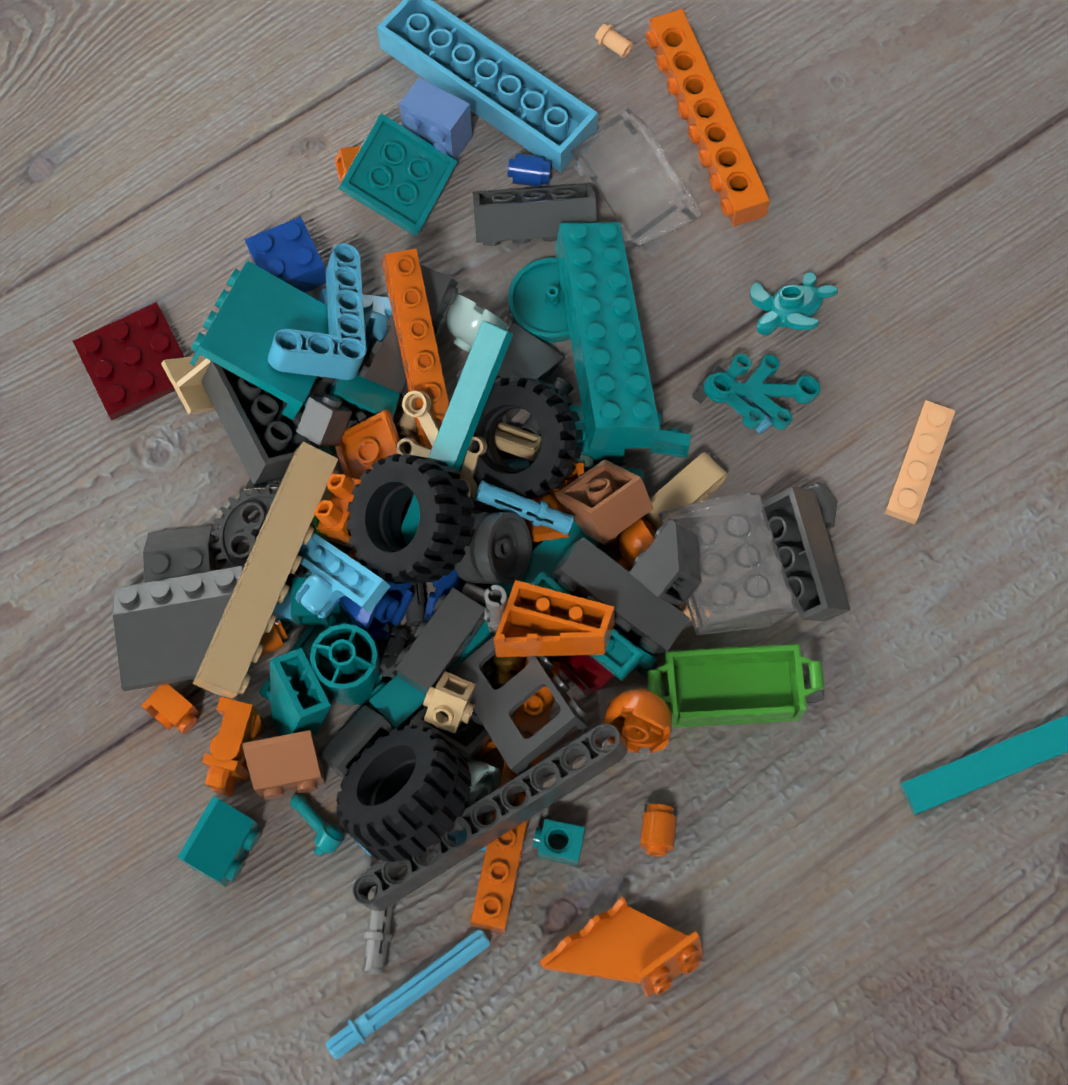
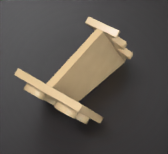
[161,355,215,414]

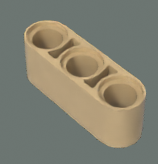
[644,452,728,530]

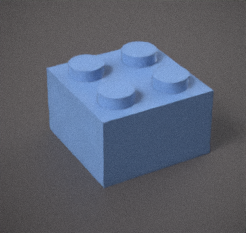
[399,78,472,160]

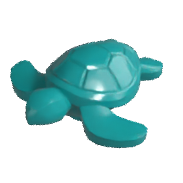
[750,272,838,335]

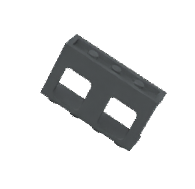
[451,635,590,775]

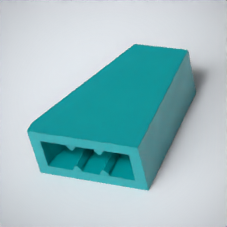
[270,648,331,737]

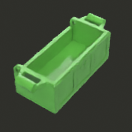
[647,644,825,728]

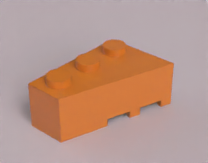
[494,580,615,657]

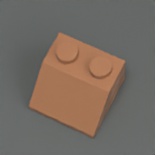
[555,459,654,545]
[242,730,325,799]

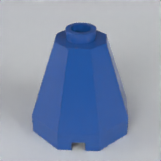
[339,580,413,640]

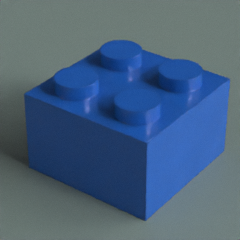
[244,216,326,293]

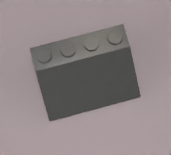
[113,566,254,691]

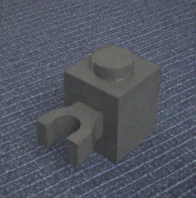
[296,394,357,446]

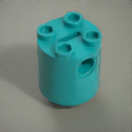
[310,624,383,706]

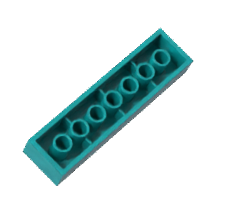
[555,222,660,450]

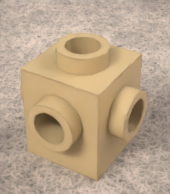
[423,671,476,733]

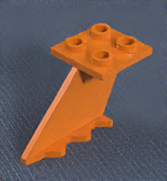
[539,896,704,998]

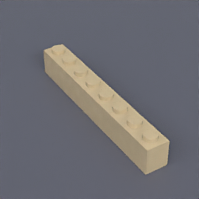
[192,442,338,699]

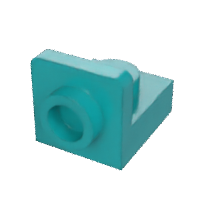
[650,412,691,459]

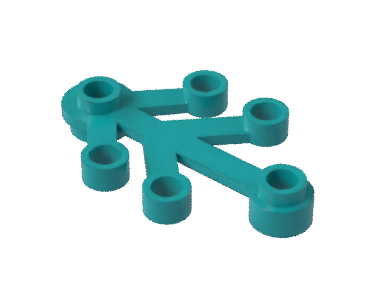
[703,354,820,430]

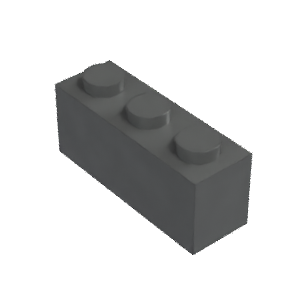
[395,588,486,695]

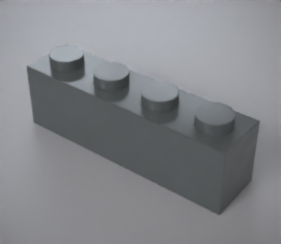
[359,264,458,395]
[743,486,851,622]

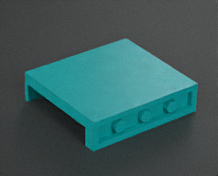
[190,260,329,420]

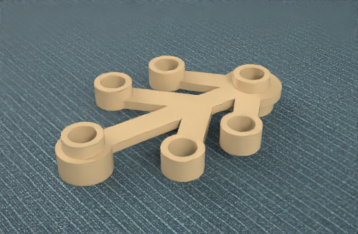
[396,391,487,503]

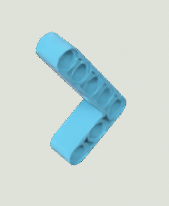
[267,243,366,380]

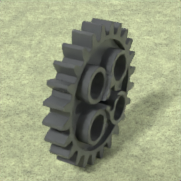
[211,487,315,584]

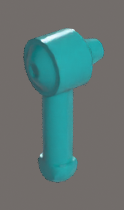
[290,793,345,856]

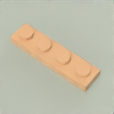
[884,400,955,525]

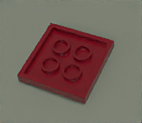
[73,302,184,420]

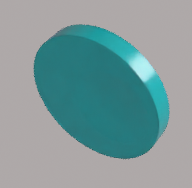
[508,258,570,343]

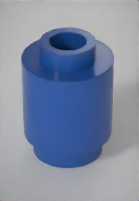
[507,153,551,187]

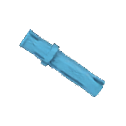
[474,480,574,535]

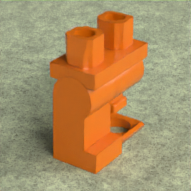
[314,474,362,561]
[202,697,266,797]

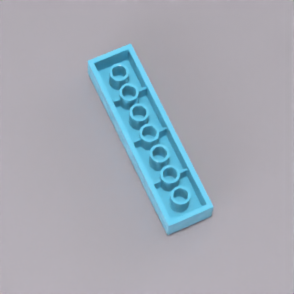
[377,0,598,173]

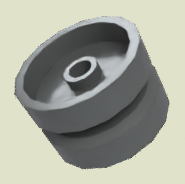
[454,512,532,585]

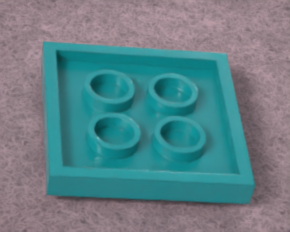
[337,113,458,237]

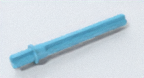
[325,929,490,1059]

